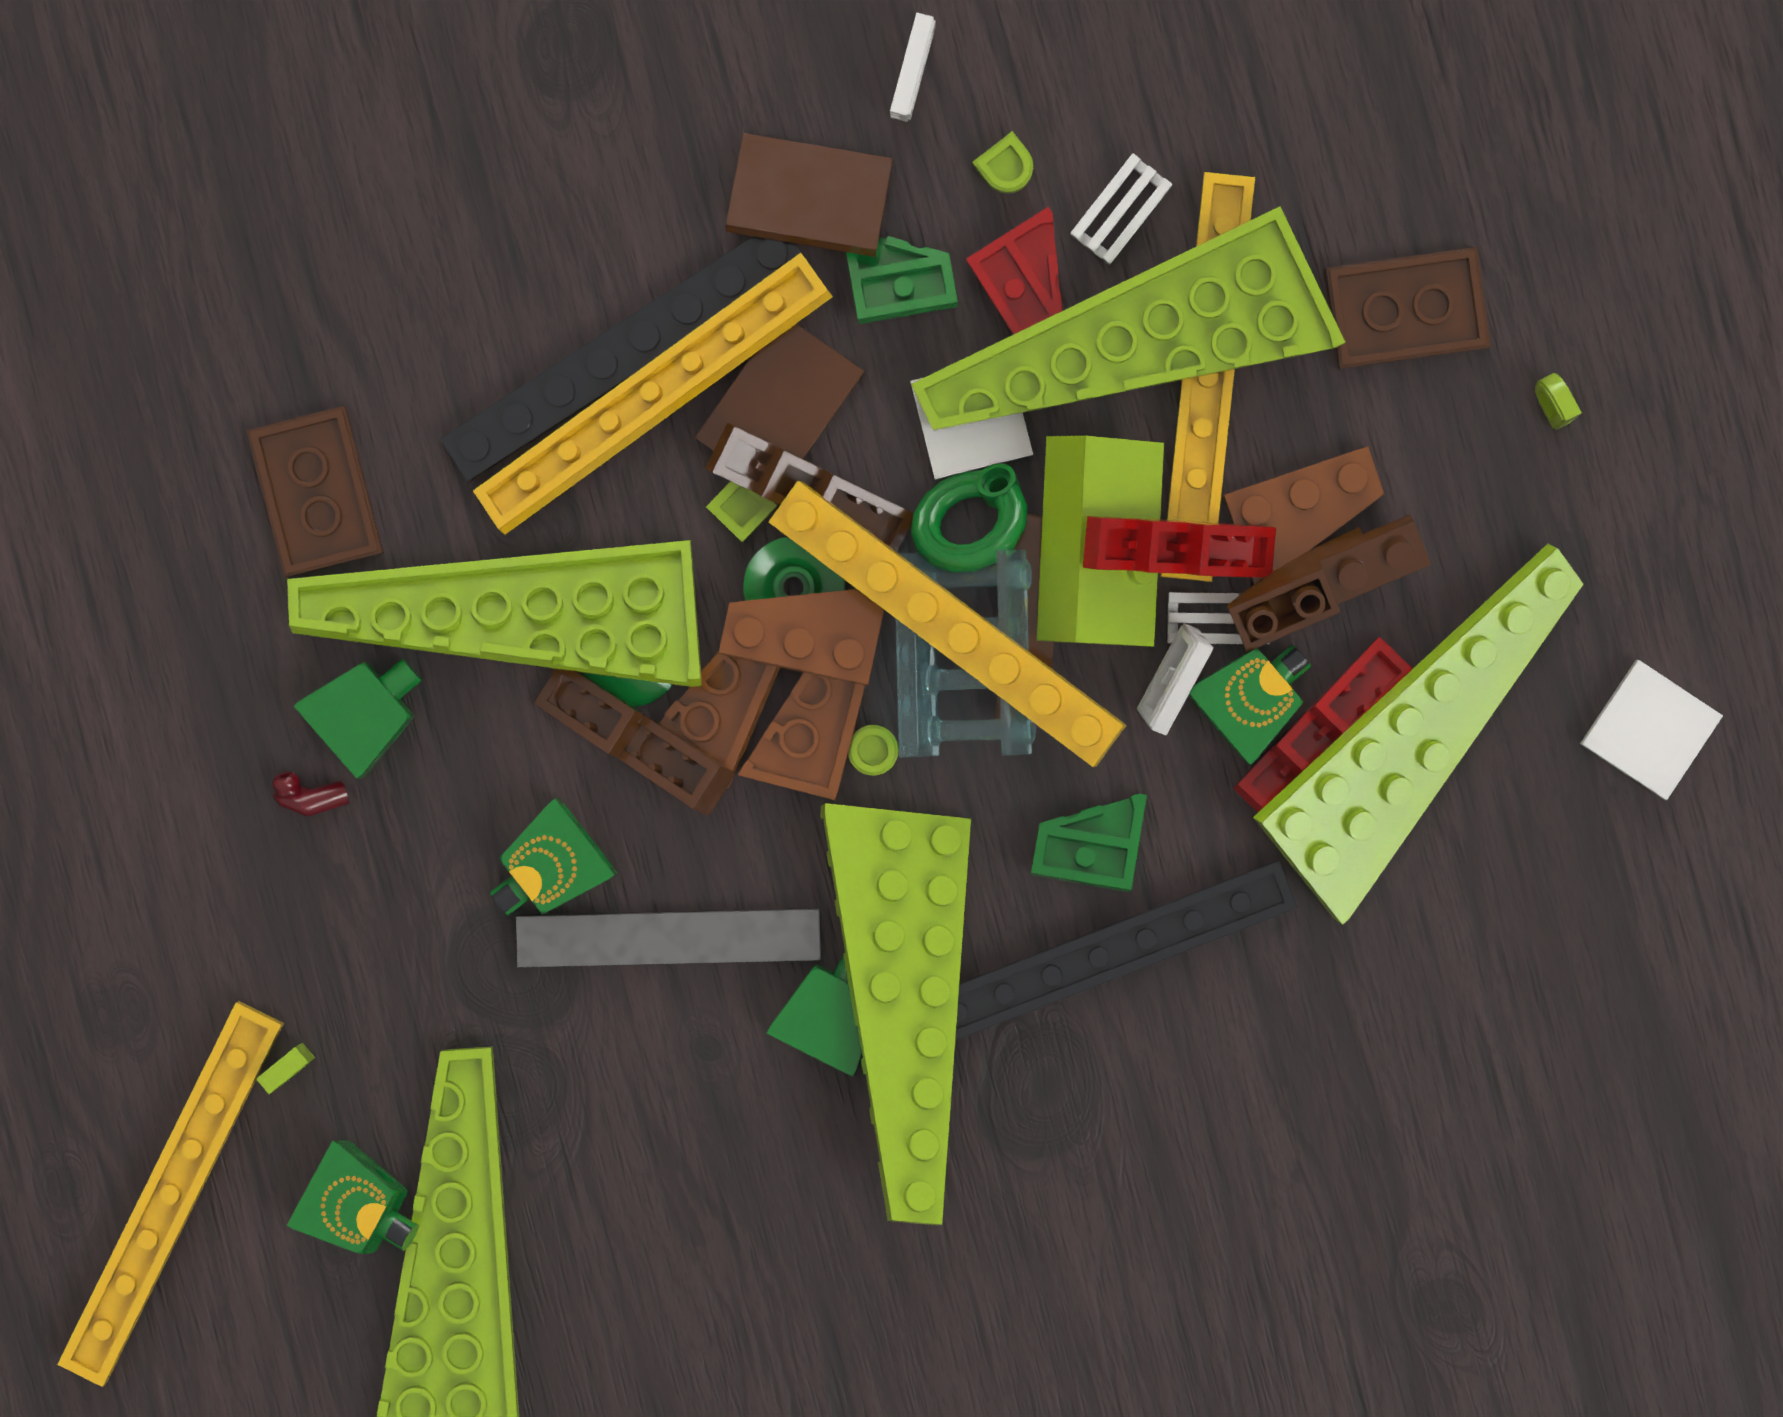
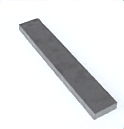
[516,909,821,967]

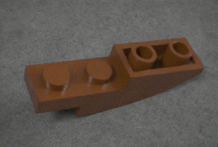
[1227,514,1431,652]

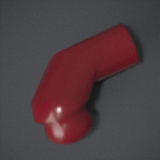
[272,771,349,816]

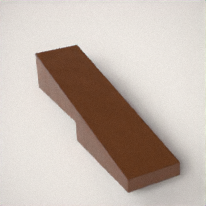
[533,669,736,816]

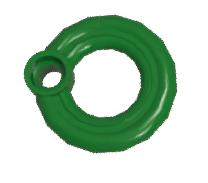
[911,463,1028,573]

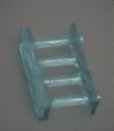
[896,549,1036,757]

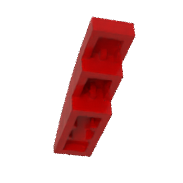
[1083,516,1276,578]
[1233,636,1413,813]

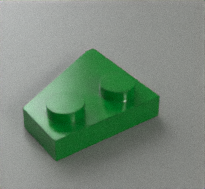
[846,236,958,324]

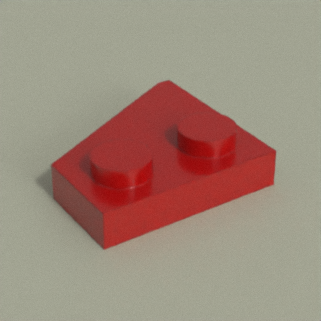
[966,207,1062,335]

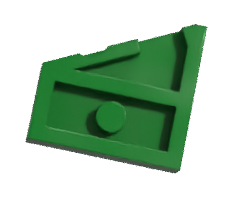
[1030,794,1147,893]

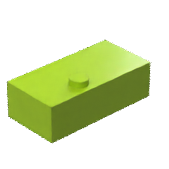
[1037,436,1164,647]

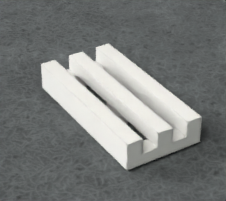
[890,12,936,122]
[1070,153,1173,266]
[1167,592,1270,644]
[1137,623,1213,735]

